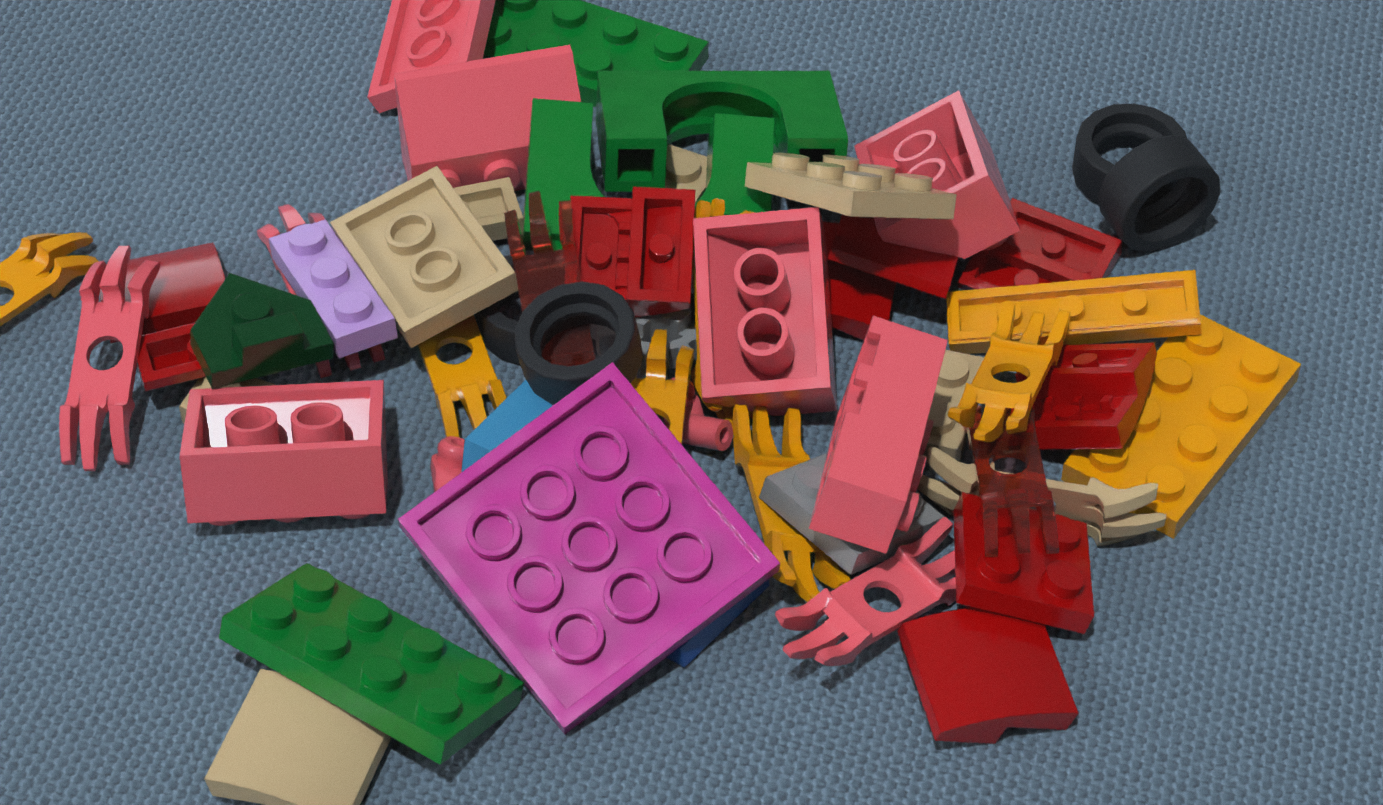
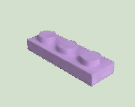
[268,219,398,358]

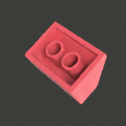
[394,45,581,191]
[854,90,1021,259]
[693,207,837,416]
[180,380,388,526]

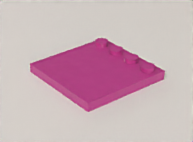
[398,362,780,735]

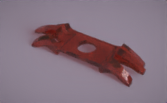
[504,191,596,366]
[966,404,1059,557]

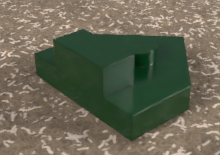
[190,273,334,389]

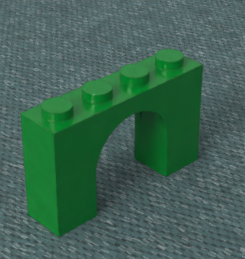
[596,71,848,192]
[521,98,774,257]

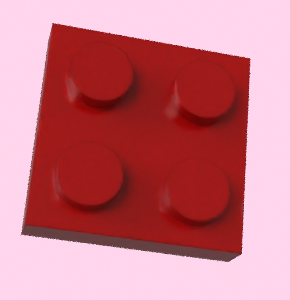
[953,492,1094,634]

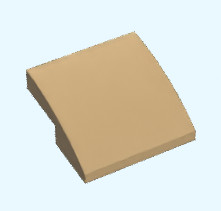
[204,669,391,805]

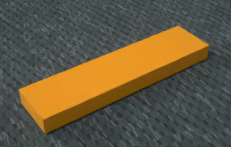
[946,270,1201,354]

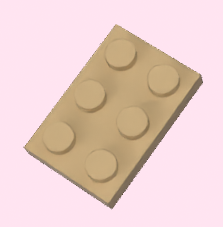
[745,153,957,219]
[330,166,521,348]

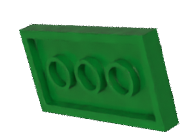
[483,0,709,107]
[219,563,524,765]

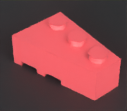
[809,316,948,554]

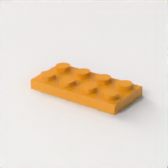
[1061,314,1301,539]

